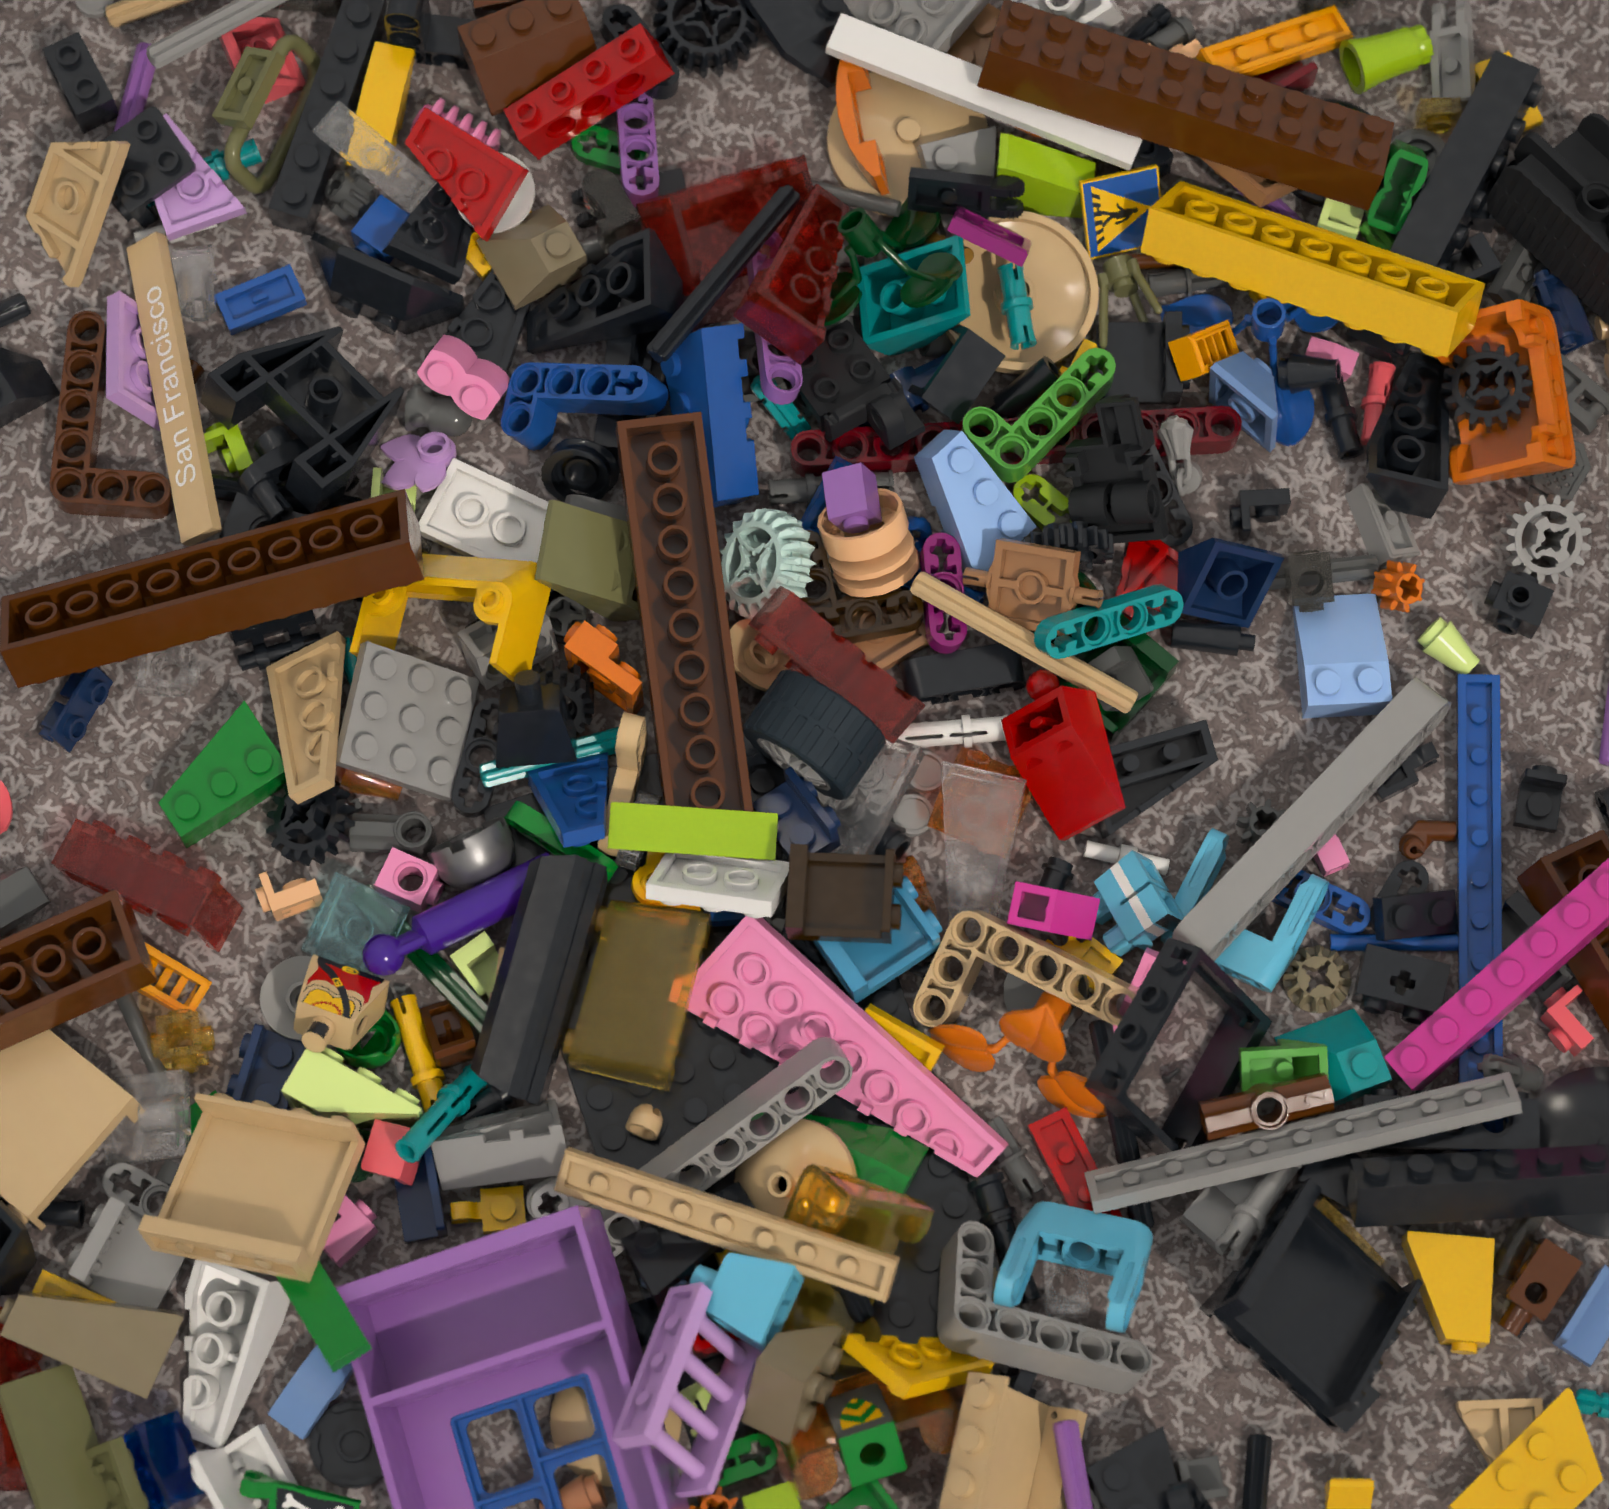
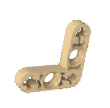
[597,712,648,857]

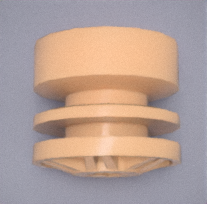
[817,488,920,598]

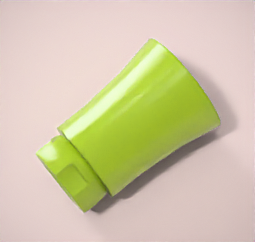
[1339,25,1434,94]

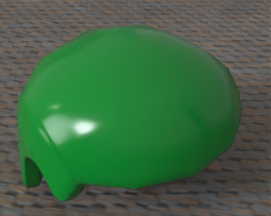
[335,1010,401,1070]

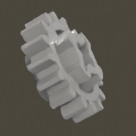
[1499,494,1592,584]

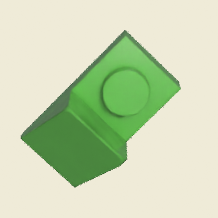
[1239,1039,1329,1092]

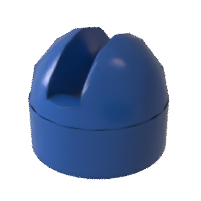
[907,516,932,552]

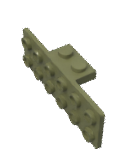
[0,1364,149,1509]

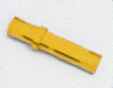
[390,994,445,1112]

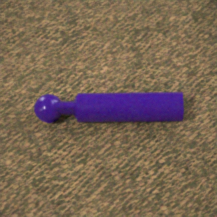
[362,852,550,976]

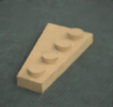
[266,631,346,804]

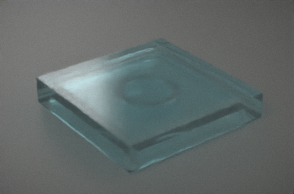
[300,872,411,977]

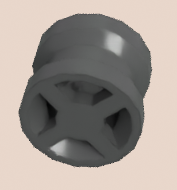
[545,596,587,645]

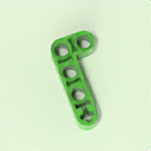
[962,348,1116,483]

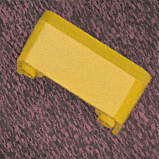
[349,553,551,682]

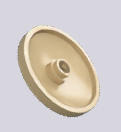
[827,72,988,218]
[946,211,1099,374]

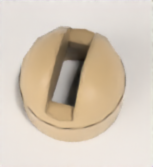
[625,1103,663,1140]

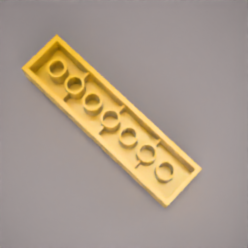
[1140,181,1485,357]

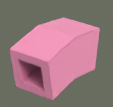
[1305,336,1359,382]
[1314,835,1350,877]

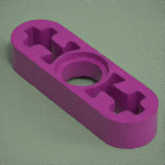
[920,532,967,654]

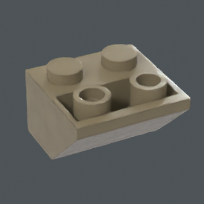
[742,1325,843,1445]

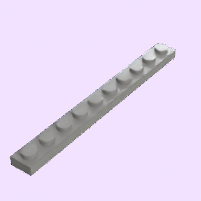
[1084,1072,1522,1214]

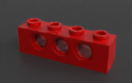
[504,23,675,160]

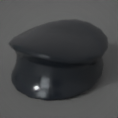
[541,438,620,502]

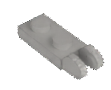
[1429,0,1476,111]

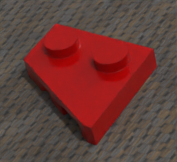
[1115,540,1178,634]

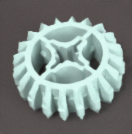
[719,508,816,622]

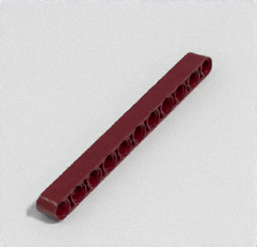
[790,406,1242,477]

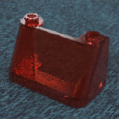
[636,155,831,296]

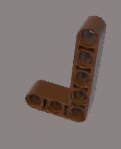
[50,310,174,519]

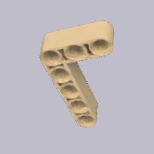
[913,910,1139,1027]

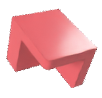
[361,1119,422,1186]

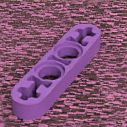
[615,93,659,208]

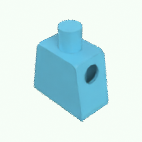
[690,1252,805,1352]

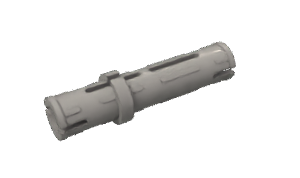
[1215,1165,1302,1260]

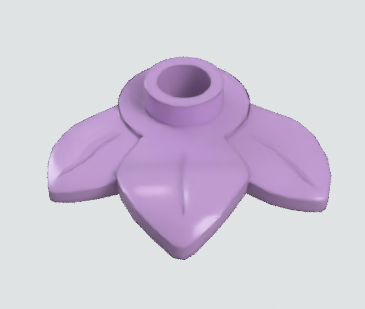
[380,432,457,493]

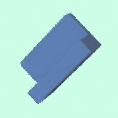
[1552,1264,1609,1367]

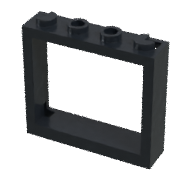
[1084,937,1272,1155]

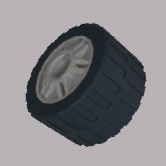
[742,669,886,800]

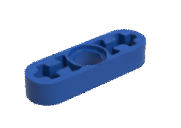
[1271,870,1371,935]

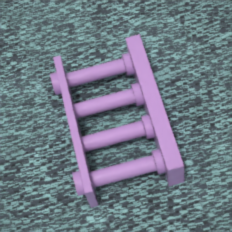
[612,1282,762,1498]

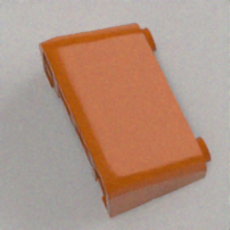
[1433,299,1576,485]

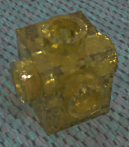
[151,1009,215,1074]

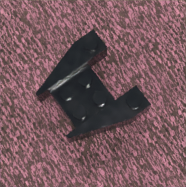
[200,326,405,514]

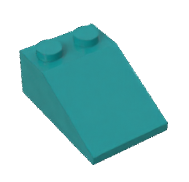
[858,235,971,356]

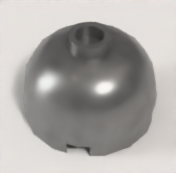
[427,816,515,890]

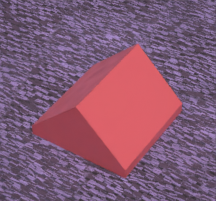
[219,17,306,104]

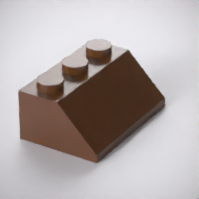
[457,0,597,117]

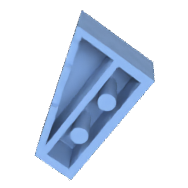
[914,430,1037,578]

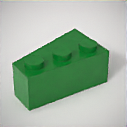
[158,700,286,849]

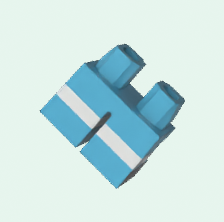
[1092,850,1184,956]

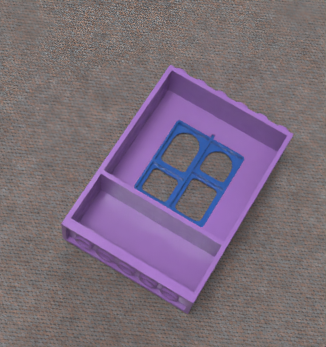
[335,1205,690,1509]

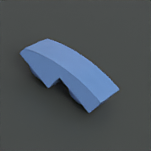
[268,1345,354,1440]

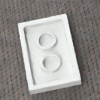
[419,458,548,563]
[646,853,789,918]

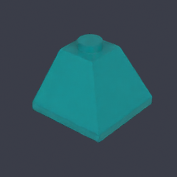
[1274,1008,1392,1107]

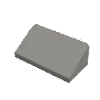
[1345,482,1420,568]

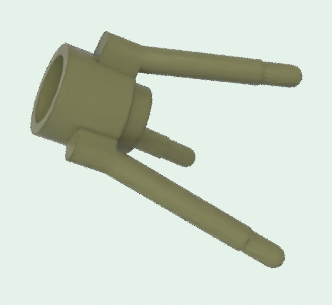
[1097,254,1163,348]

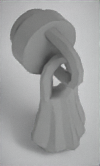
[1157,415,1203,496]

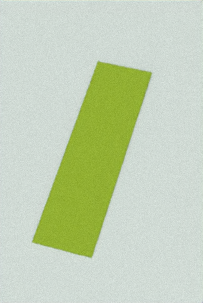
[608,802,778,860]

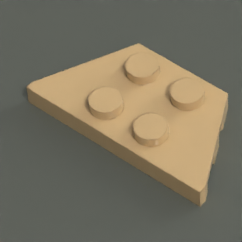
[25,141,131,287]

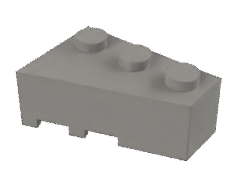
[431,1099,567,1192]

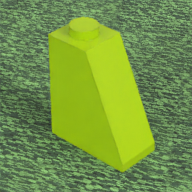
[994,133,1096,218]

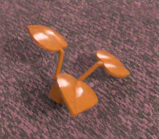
[928,991,1107,1118]

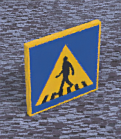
[1079,164,1161,259]

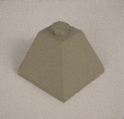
[476,204,587,310]

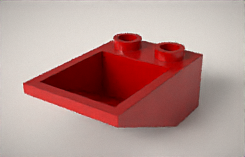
[1001,669,1126,841]

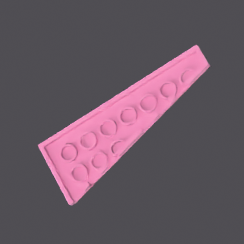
[669,916,1009,1178]

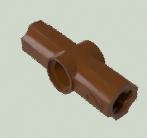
[1198,1072,1335,1141]

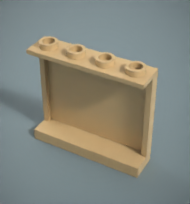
[0,1030,146,1231]
[138,1093,365,1283]

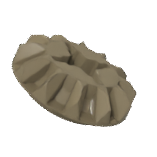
[1282,945,1352,1013]

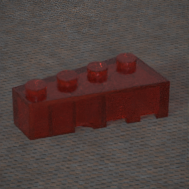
[733,184,850,365]

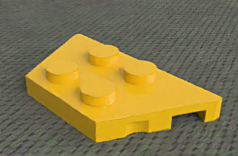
[1448,1387,1604,1509]

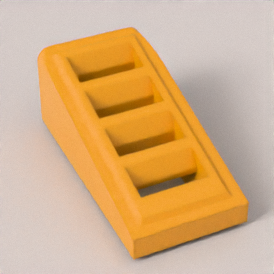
[1168,320,1240,382]
[137,942,212,1020]

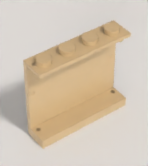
[939,1372,1087,1509]

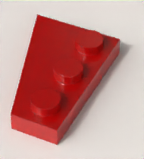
[404,107,529,242]

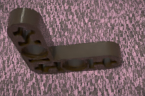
[798,530,924,649]

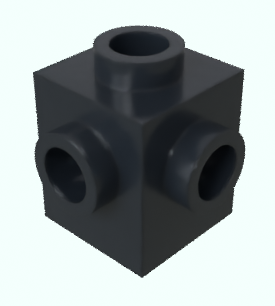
[1484,571,1554,639]

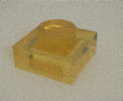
[1415,97,1462,133]

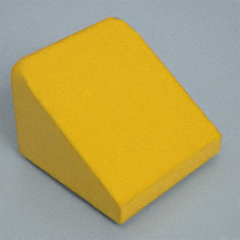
[1325,1478,1374,1509]

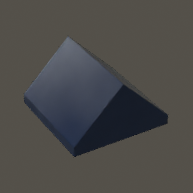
[1177,537,1285,629]

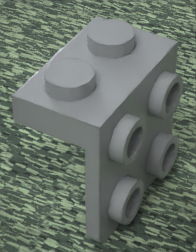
[68,1196,186,1308]

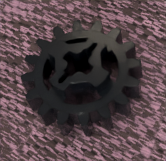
[1441,342,1533,433]
[1023,521,1114,573]
[266,780,356,866]

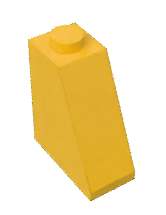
[1402,1231,1495,1355]

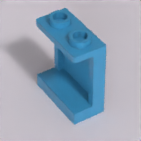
[811,875,943,1003]

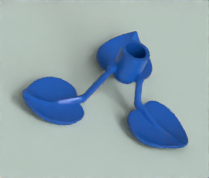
[1160,294,1339,446]

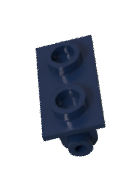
[1532,269,1595,356]
[39,667,113,753]

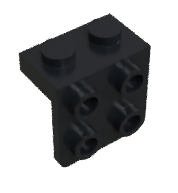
[101,107,196,229]
[1096,311,1190,404]

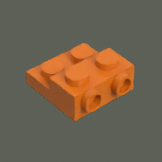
[563,620,644,715]

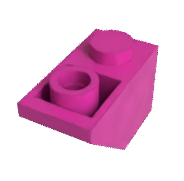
[1007,881,1100,940]

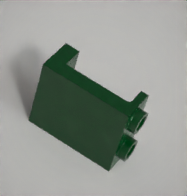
[1057,613,1179,744]

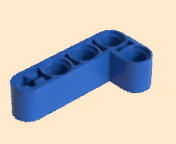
[501,362,668,451]

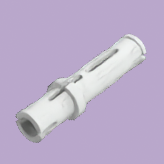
[882,714,1008,751]

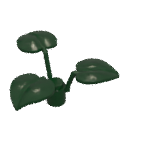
[794,197,963,327]

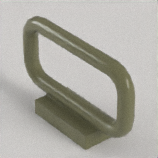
[212,34,321,194]

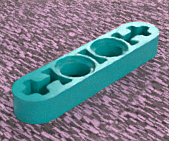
[1034,584,1184,659]

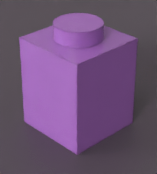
[822,462,882,533]

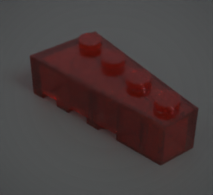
[748,586,926,744]
[51,819,243,952]

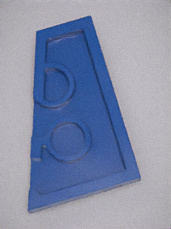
[527,752,609,848]

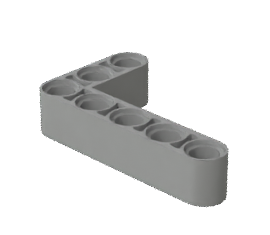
[937,1221,1153,1394]

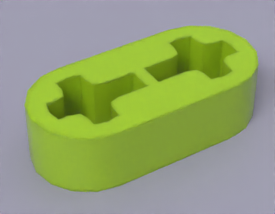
[1013,474,1071,531]

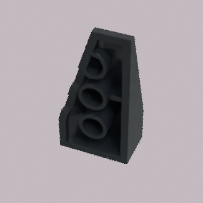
[1366,352,1450,519]

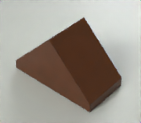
[419,1000,477,1070]

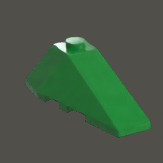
[751,1112,929,1225]

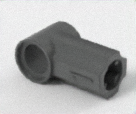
[349,811,437,858]

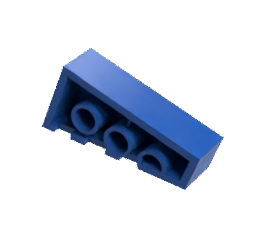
[660,323,759,507]

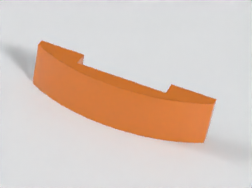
[836,59,890,196]

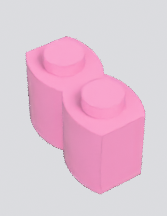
[417,335,510,420]

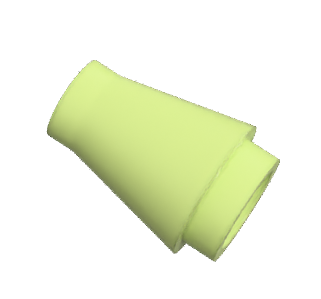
[1417,617,1480,674]

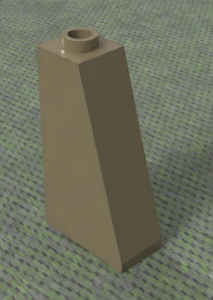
[0,1291,185,1399]

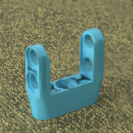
[1160,828,1329,993]
[994,1201,1153,1333]

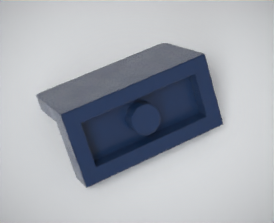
[394,1145,448,1244]

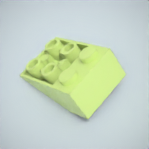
[281,1047,423,1128]

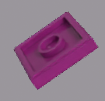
[947,206,1032,267]

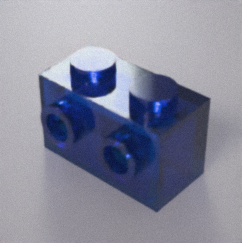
[123,1410,207,1509]

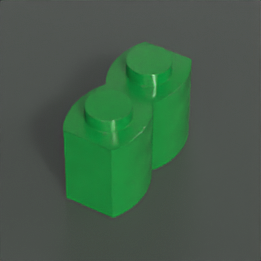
[1364,139,1428,235]

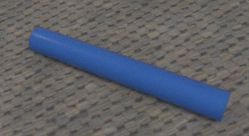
[1329,934,1458,951]

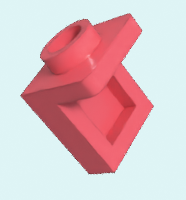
[1540,984,1594,1057]

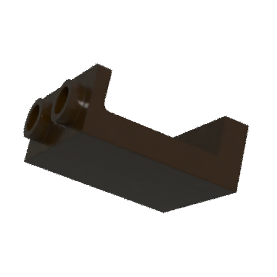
[785,844,904,944]

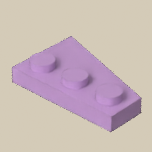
[154,114,247,241]
[106,291,160,431]

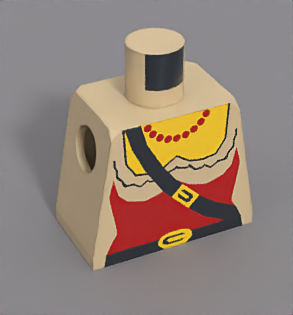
[293,954,390,1053]

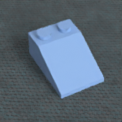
[1292,594,1392,719]

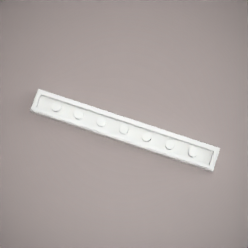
[825,13,1143,171]

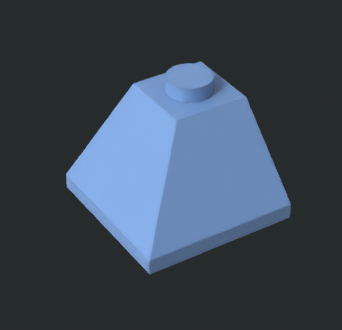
[1209,351,1278,452]

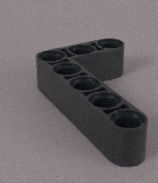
[384,0,474,70]

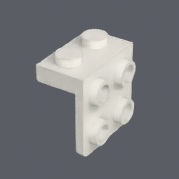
[189,1424,298,1509]

